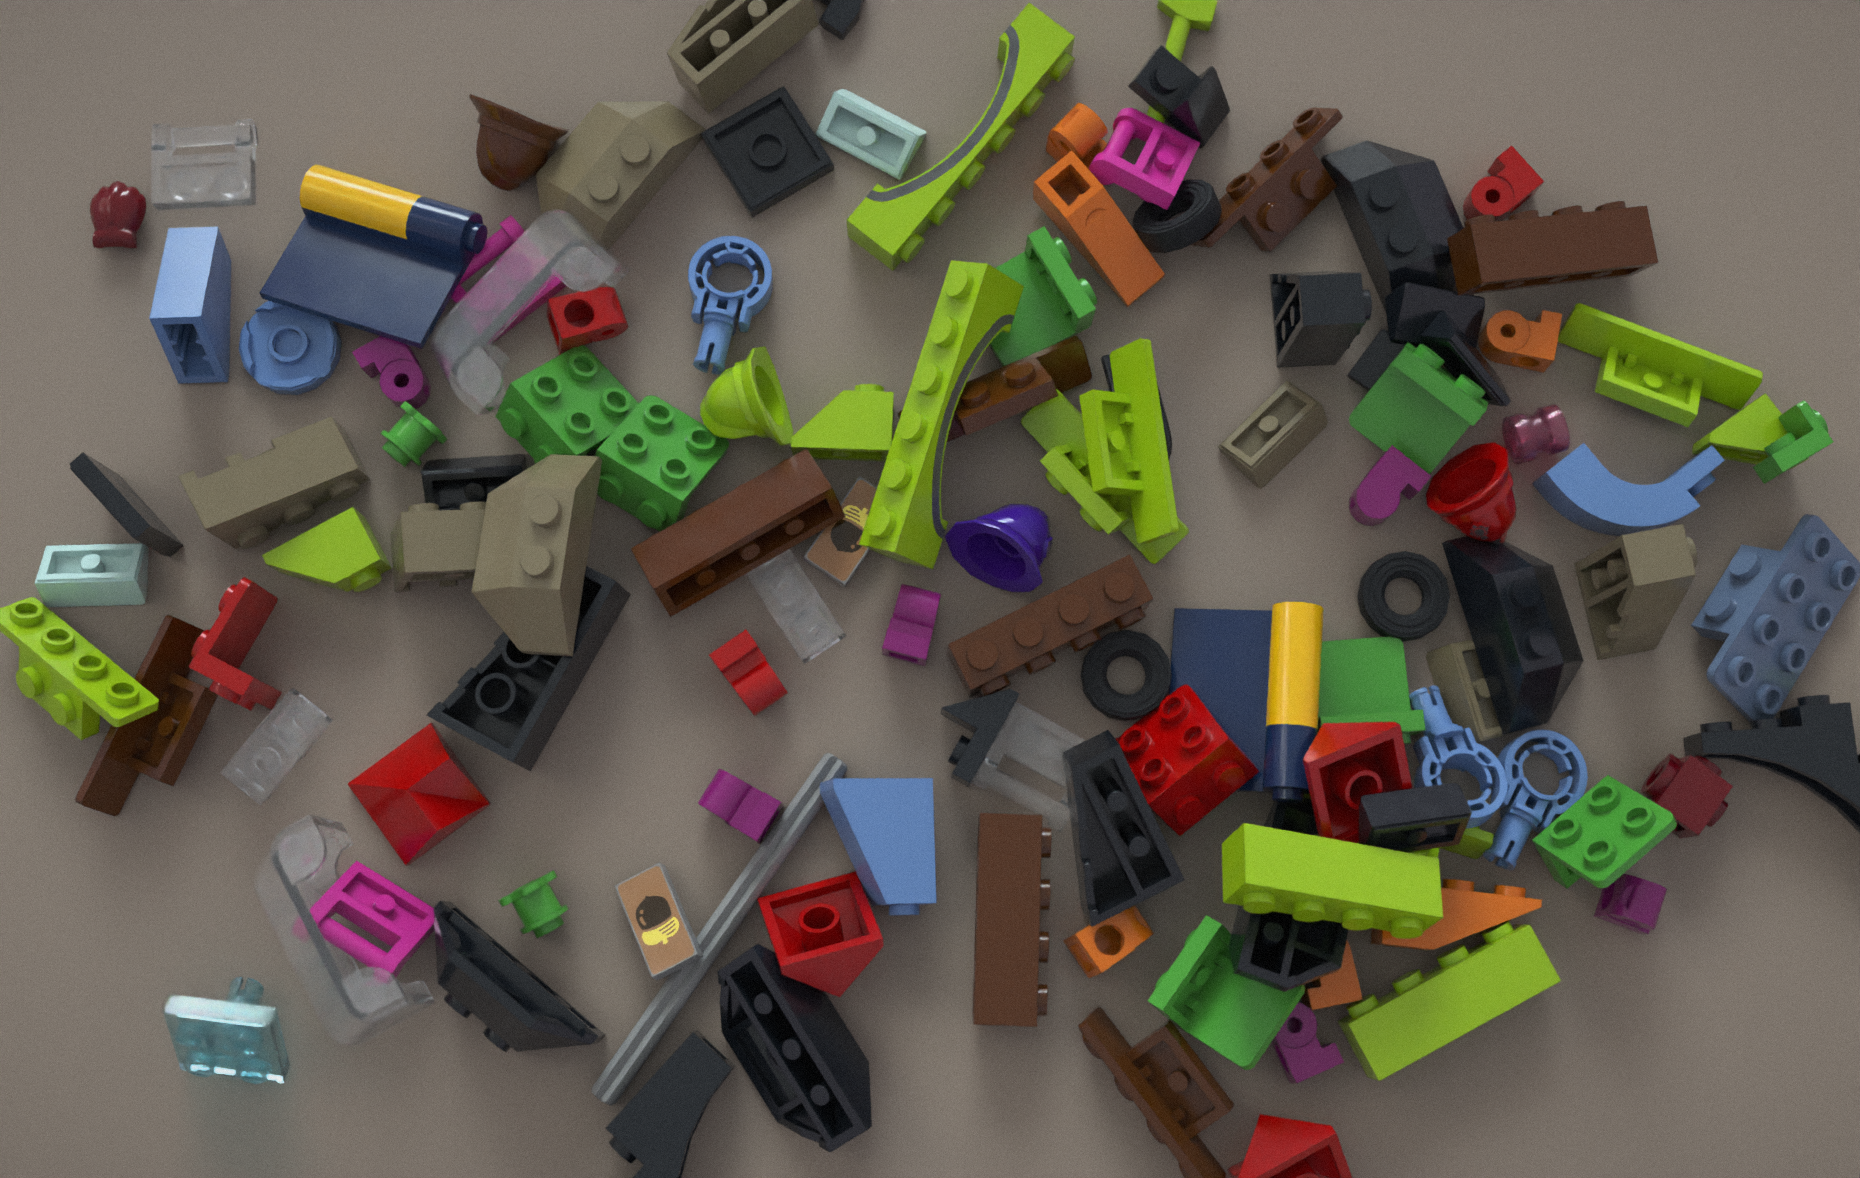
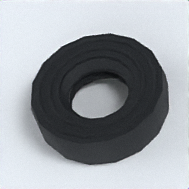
[1133,179,1222,253]
[1357,551,1450,642]
[1080,630,1172,721]

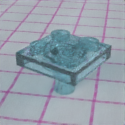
[163,977,290,1084]

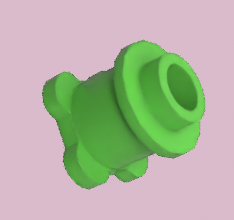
[380,401,447,467]
[498,870,569,938]

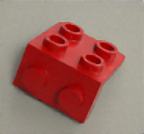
[189,577,282,711]
[1116,685,1259,836]

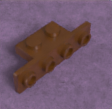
[1191,107,1343,252]
[898,336,1092,442]
[75,615,218,816]
[1078,1007,1235,1178]

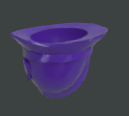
[944,504,1053,592]

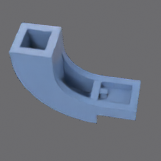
[1532,443,1725,536]

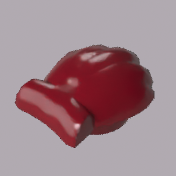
[90,181,147,249]

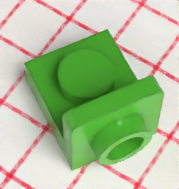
[1753,400,1834,484]

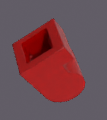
[1463,145,1544,221]
[546,287,629,355]
[709,630,788,716]

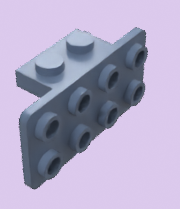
[1691,514,1860,722]

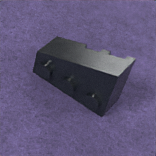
[1270,271,1372,368]
[1062,730,1185,927]

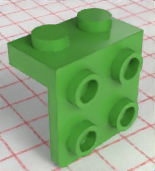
[989,226,1097,367]
[1349,342,1488,475]
[495,345,639,464]
[595,395,729,532]
[1317,637,1425,745]
[1532,775,1677,889]
[1147,915,1305,1070]

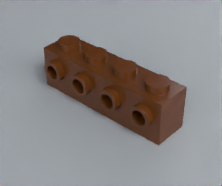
[1447,201,1658,296]
[631,448,846,617]
[947,554,1153,697]
[972,813,1052,1027]

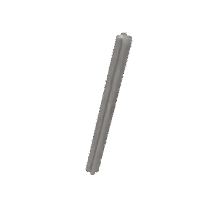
[591,753,847,1106]

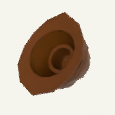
[469,94,569,191]

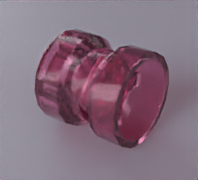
[1502,404,1570,465]

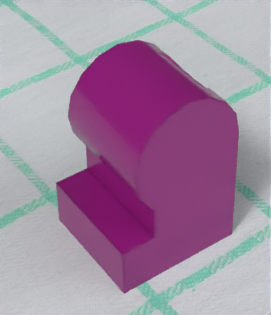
[352,336,431,409]
[1349,445,1432,526]
[882,583,941,666]
[697,768,784,844]
[1594,874,1667,934]
[1271,1003,1344,1084]

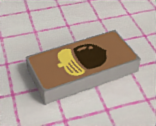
[803,476,877,587]
[615,862,703,980]

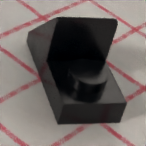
[1128,45,1230,149]
[940,689,1020,787]

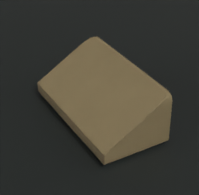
[1218,381,1328,489]
[1426,640,1515,743]

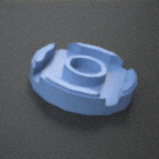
[239,301,342,395]

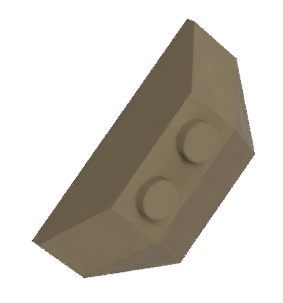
[536,101,706,279]
[472,454,602,656]

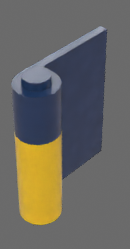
[259,164,487,349]
[1169,602,1324,803]

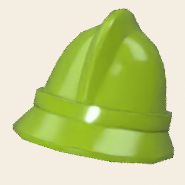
[700,346,793,446]

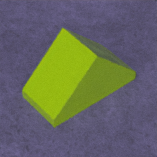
[1692,393,1809,470]

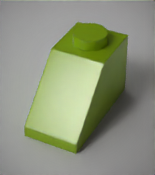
[791,384,894,462]
[262,507,392,592]

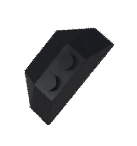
[1321,140,1464,312]
[1442,536,1584,735]
[1229,797,1349,992]
[433,900,606,1052]
[717,944,872,1153]

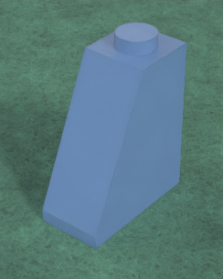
[149,227,231,384]
[820,778,937,916]

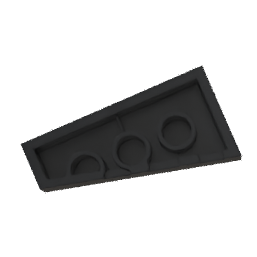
[427,566,631,771]

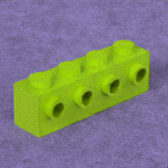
[1222,823,1443,939]
[1337,920,1561,1081]

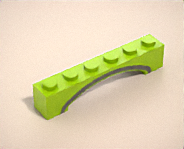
[846,3,1075,271]
[859,260,1024,569]

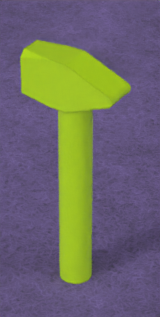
[1147,0,1218,124]

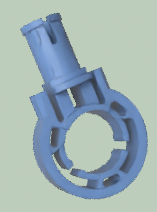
[688,236,773,374]
[1409,685,1508,828]
[1483,729,1588,870]

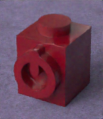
[1641,753,1733,838]

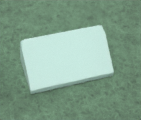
[815,89,927,180]
[35,543,149,607]

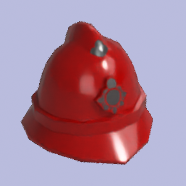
[1426,442,1517,544]

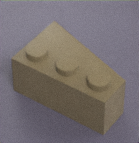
[667,0,819,114]
[178,416,370,549]
[390,502,486,593]
[1574,524,1698,660]

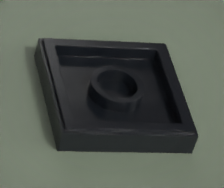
[701,86,834,218]
[69,452,184,557]

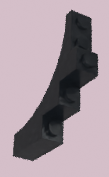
[1683,695,1860,833]
[606,1031,735,1178]

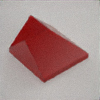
[1303,722,1413,843]
[348,723,491,866]
[757,871,884,997]
[1227,1114,1352,1178]

